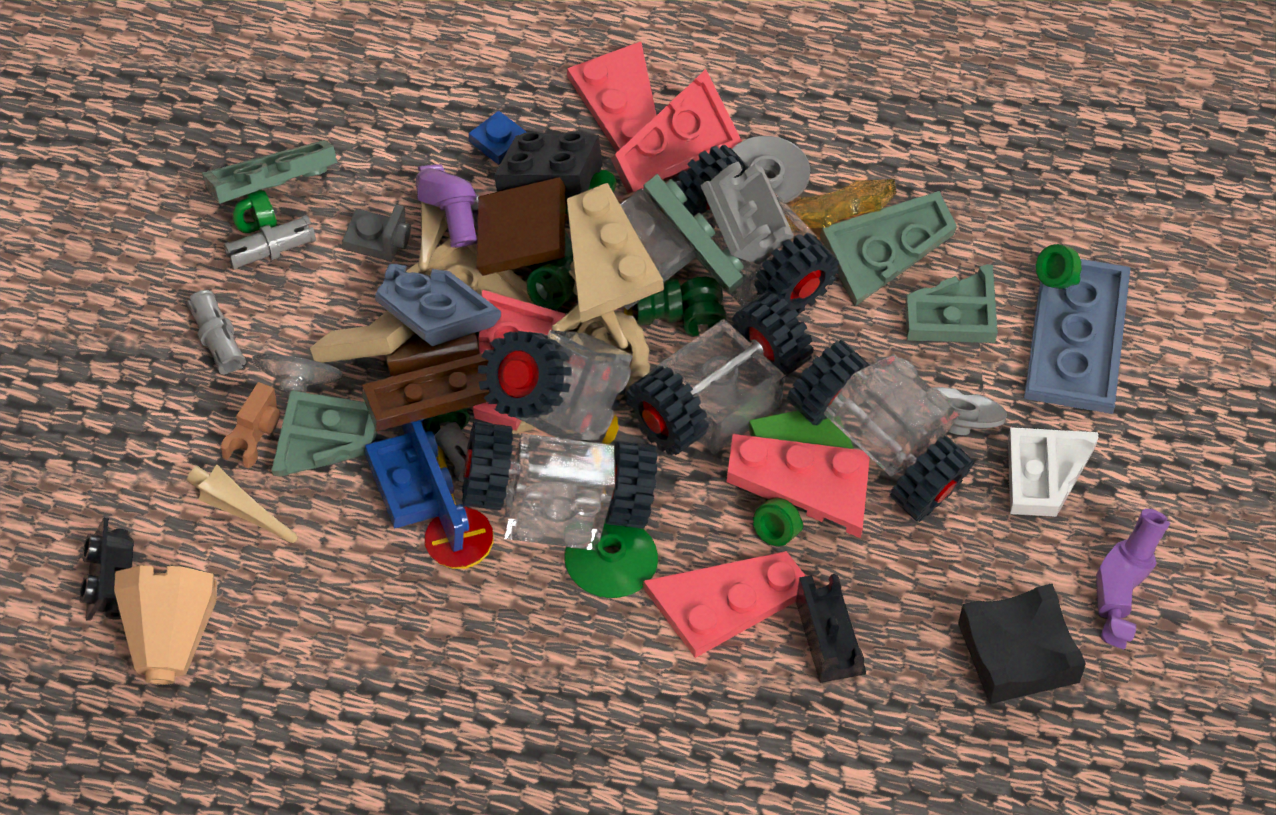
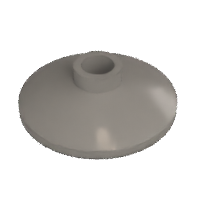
[732,136,810,204]
[917,387,1007,435]

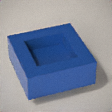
[469,111,526,165]

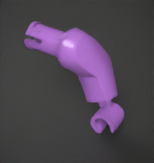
[416,164,477,248]
[1096,509,1170,650]

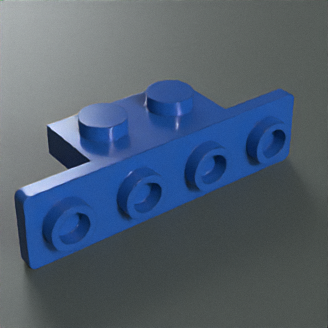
[365,419,469,552]

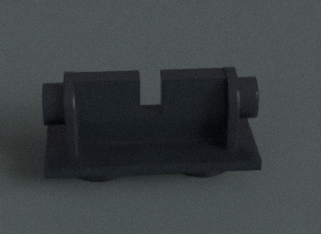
[80,517,134,621]

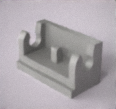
[701,162,794,265]

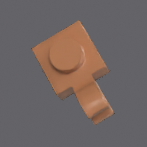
[221,382,280,468]

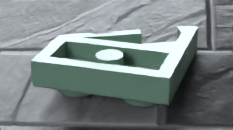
[905,264,998,343]
[272,391,377,477]

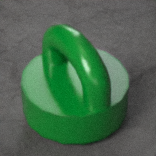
[233,189,277,233]
[1036,244,1082,289]
[753,497,803,547]

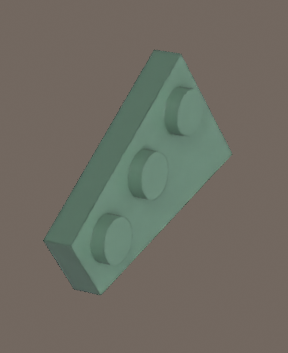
[202,140,338,204]
[643,174,744,295]
[820,191,957,306]

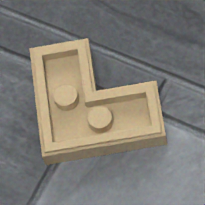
[310,311,415,363]

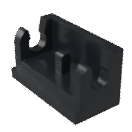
[796,574,866,683]

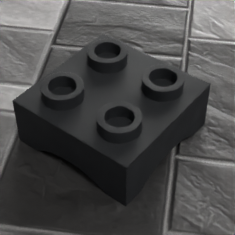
[494,131,603,206]
[958,584,1086,704]

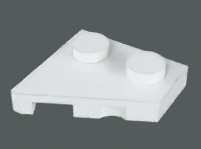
[1008,427,1098,517]

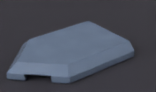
[375,264,501,346]

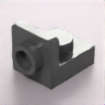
[342,204,411,262]

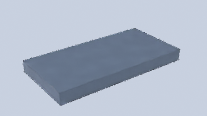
[1024,259,1131,414]

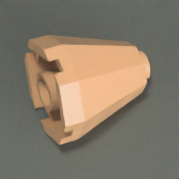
[114,565,217,685]

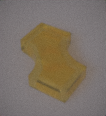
[784,179,897,229]

